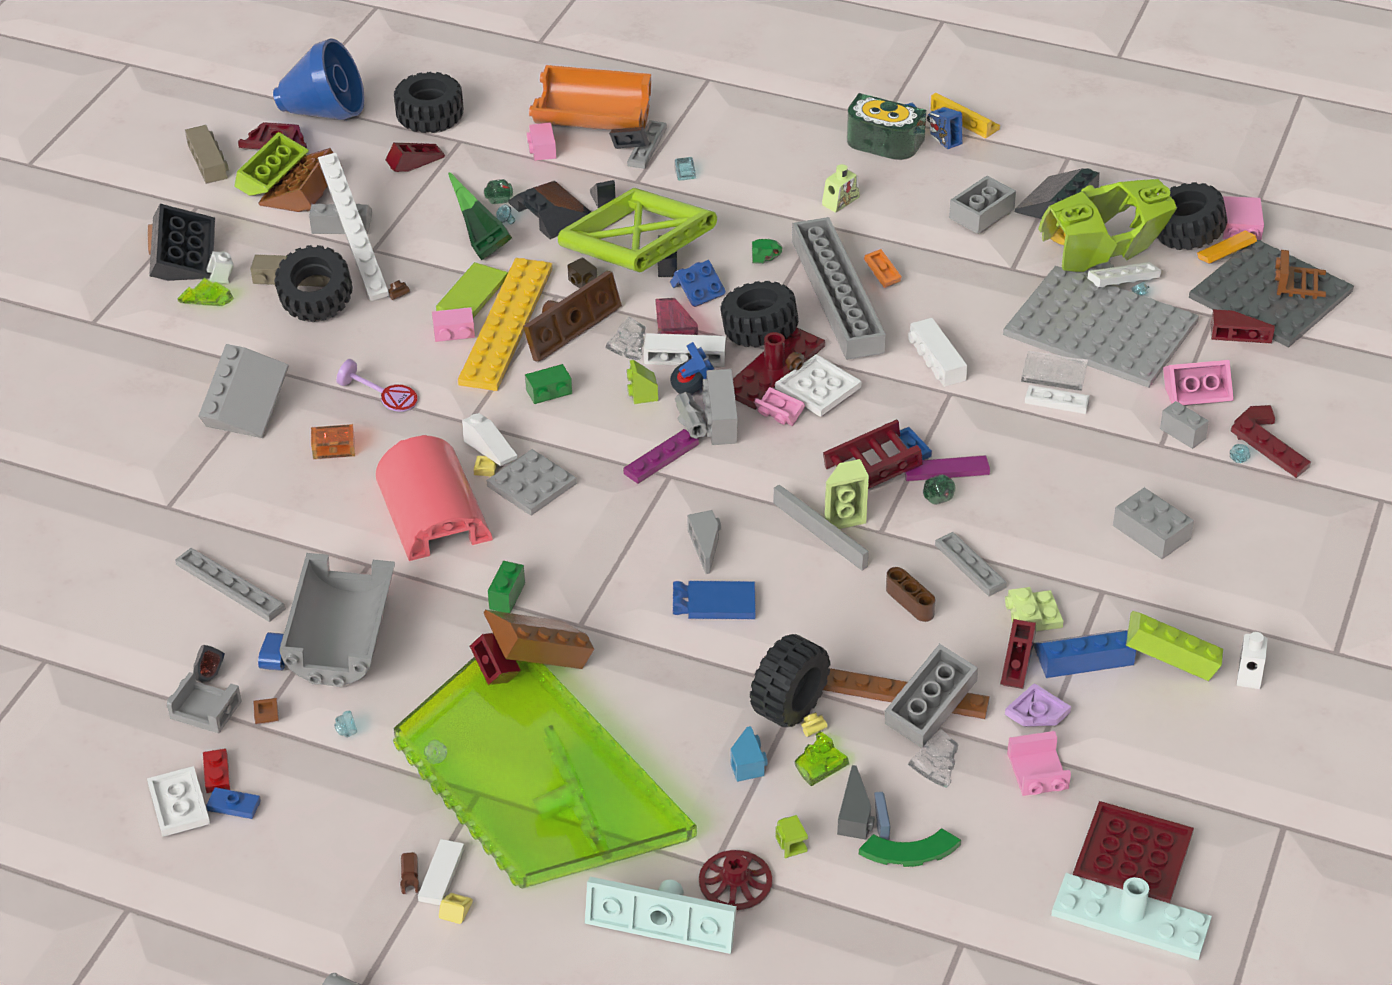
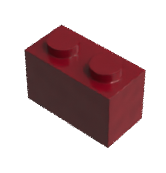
[470,633,521,685]

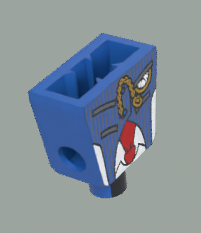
[927,107,963,149]

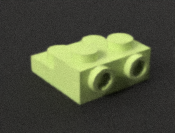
[1005,587,1063,631]

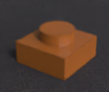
[253,698,279,724]

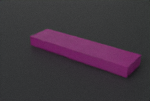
[904,455,990,481]

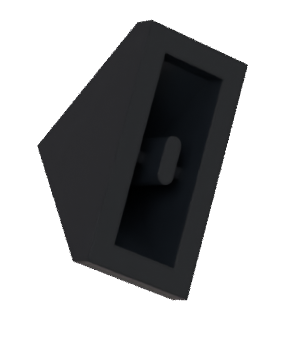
[590,180,616,208]

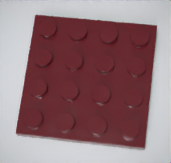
[1073,801,1194,903]

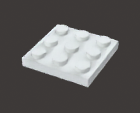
[775,354,862,417]

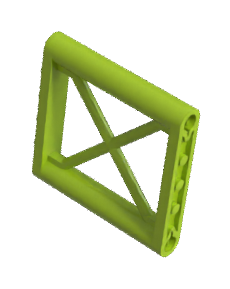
[558,188,717,273]

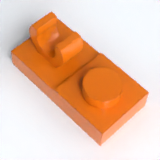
[864,249,902,288]

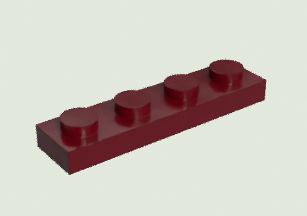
[1231,415,1311,478]

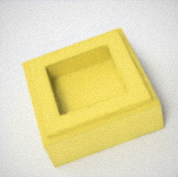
[473,456,498,476]

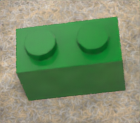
[525,364,572,404]
[488,561,525,613]

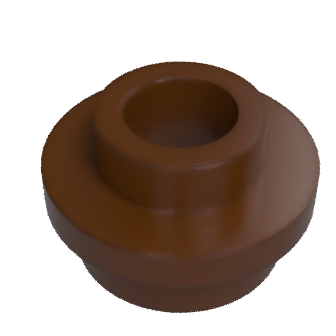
[785,352,804,371]

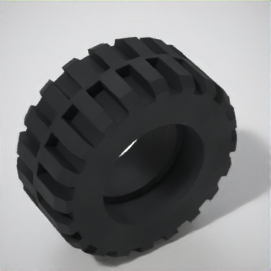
[394,72,464,133]
[1157,182,1228,250]
[274,245,353,322]
[720,281,799,348]
[750,634,831,727]

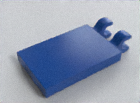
[673,581,755,619]

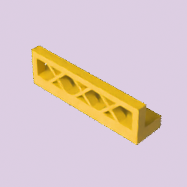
[930,93,1000,138]

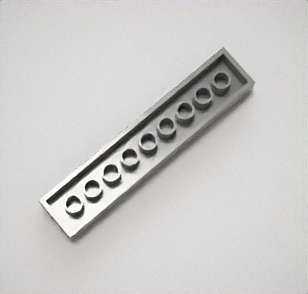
[792,217,886,360]

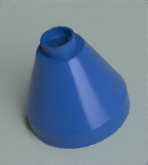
[273,38,364,120]

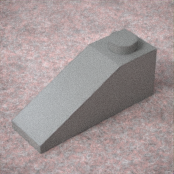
[687,510,721,574]

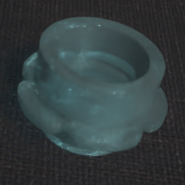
[1131,281,1150,296]
[1229,444,1250,463]

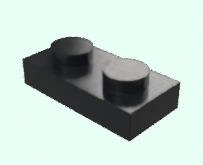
[609,127,649,149]

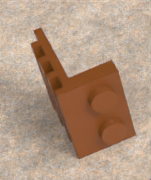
[1275,250,1326,299]

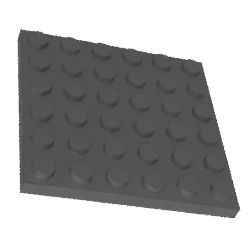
[1189,240,1354,348]

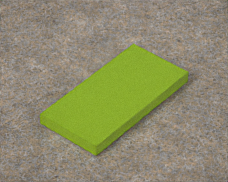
[436,262,508,318]

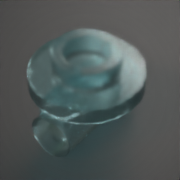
[496,204,515,224]
[334,711,357,738]

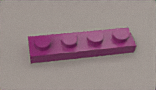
[623,429,699,484]

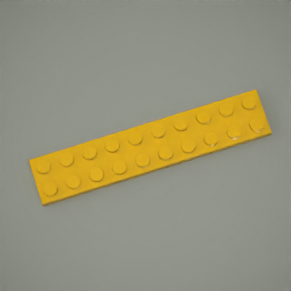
[458,258,553,391]

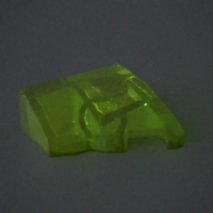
[177,278,234,306]
[794,731,849,786]

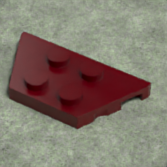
[238,122,307,149]

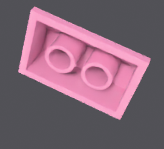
[1163,360,1234,405]

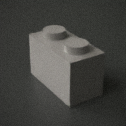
[1160,401,1209,449]

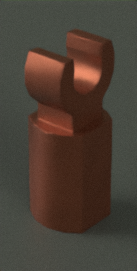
[400,852,420,894]

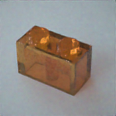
[311,424,355,459]

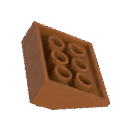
[258,148,342,212]
[484,609,594,669]

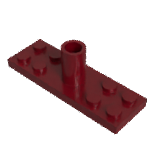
[733,327,825,410]

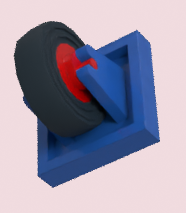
[670,342,715,394]

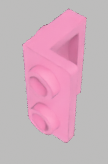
[754,387,805,426]

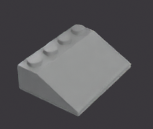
[199,344,289,438]

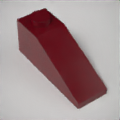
[385,142,445,172]
[1210,309,1275,344]
[1000,619,1036,689]

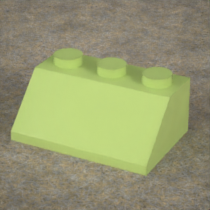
[825,459,869,529]

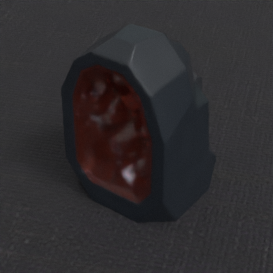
[193,645,225,683]

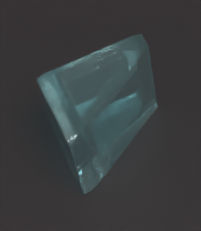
[675,157,696,181]

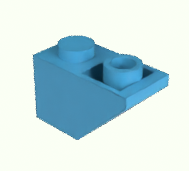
[730,726,768,782]

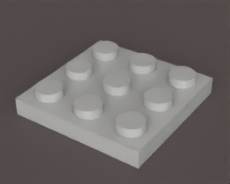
[486,449,577,516]

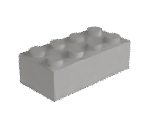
[884,643,978,748]

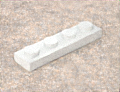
[1087,262,1161,287]

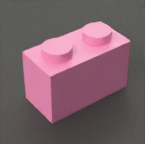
[526,123,556,161]
[432,307,475,342]

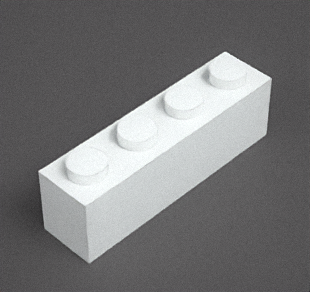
[908,318,967,387]
[644,333,726,367]

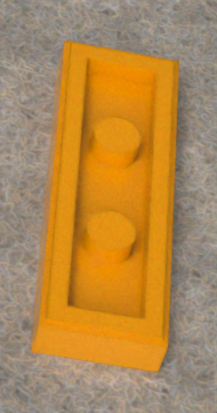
[1197,230,1257,264]

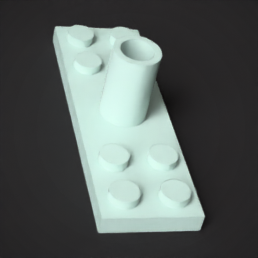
[1051,873,1212,960]
[585,877,737,954]

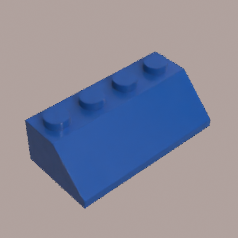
[1033,630,1136,678]

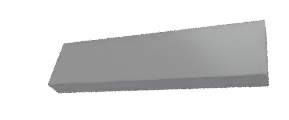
[627,120,667,169]
[935,532,1007,596]

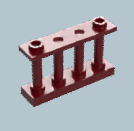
[823,419,923,489]

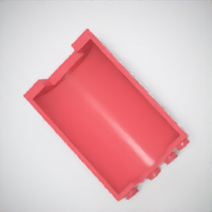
[376,435,493,561]

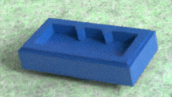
[206,788,261,819]

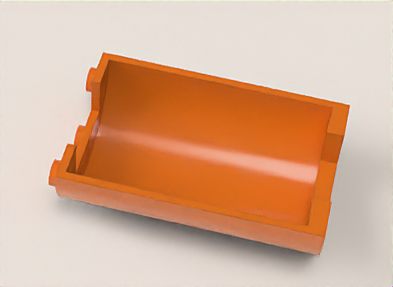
[529,65,651,130]

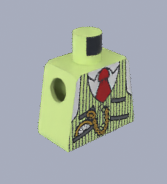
[822,164,860,213]

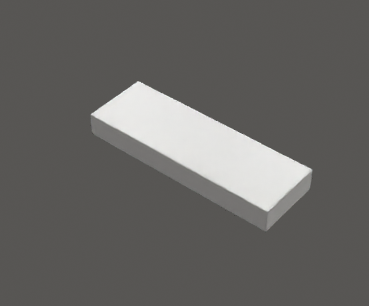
[1025,385,1090,414]
[418,839,464,905]

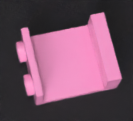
[1223,196,1264,240]
[1007,731,1071,796]

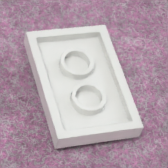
[147,766,210,837]

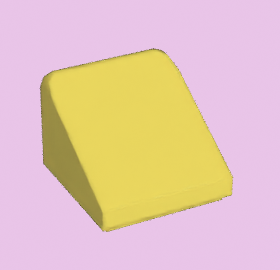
[439,893,473,924]

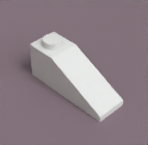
[462,413,517,466]

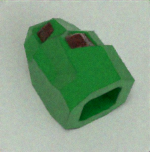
[752,239,782,264]

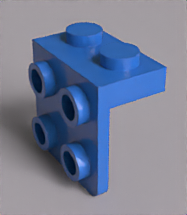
[670,260,726,307]

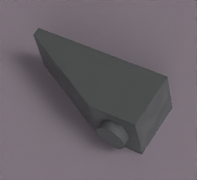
[837,765,875,840]

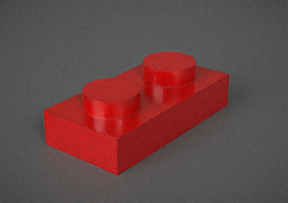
[203,748,230,793]

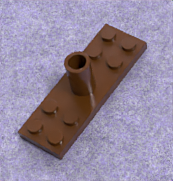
[523,270,622,362]

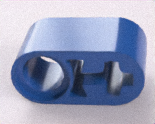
[258,632,286,671]

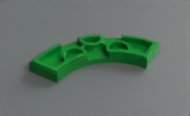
[858,828,961,867]

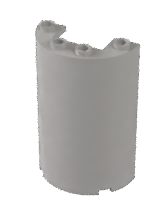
[280,553,395,687]

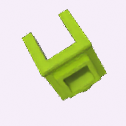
[775,815,808,858]

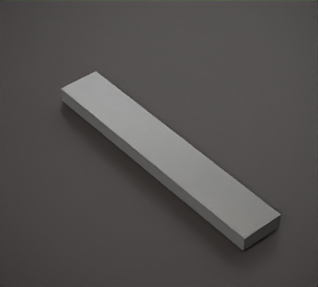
[773,485,868,570]
[175,548,285,622]

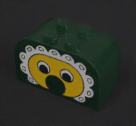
[847,93,927,160]

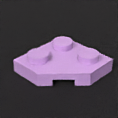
[1005,683,1071,726]

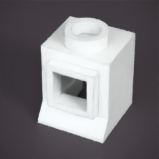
[207,251,234,284]

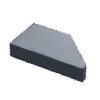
[874,792,890,840]

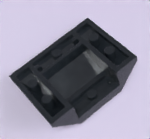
[508,181,591,239]

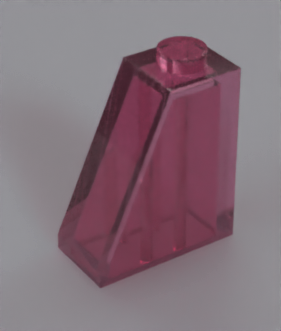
[655,298,698,335]

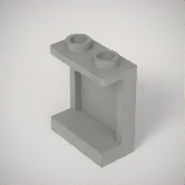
[167,672,242,733]

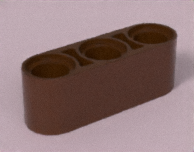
[886,567,935,622]

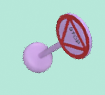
[336,359,417,412]

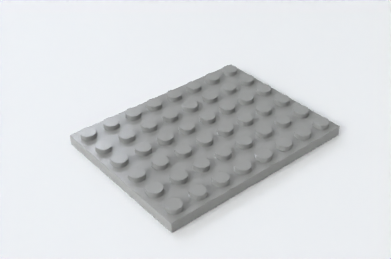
[1003,265,1199,388]

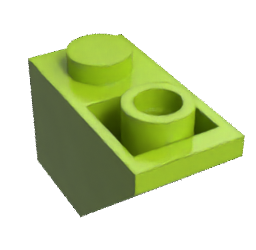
[626,360,658,404]

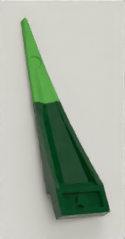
[448,172,512,260]

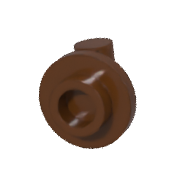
[388,280,410,300]

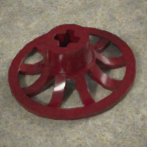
[699,850,772,910]

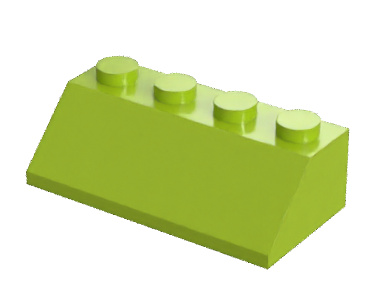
[234,132,309,196]
[1126,611,1223,681]

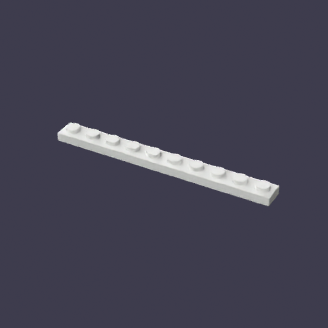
[318,153,389,301]

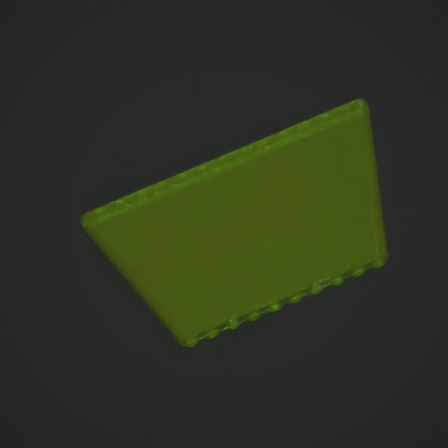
[393,657,697,889]

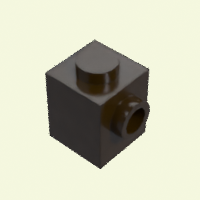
[567,257,597,289]

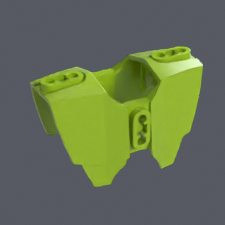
[1038,179,1177,272]

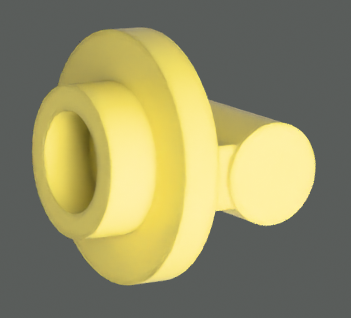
[801,712,827,737]

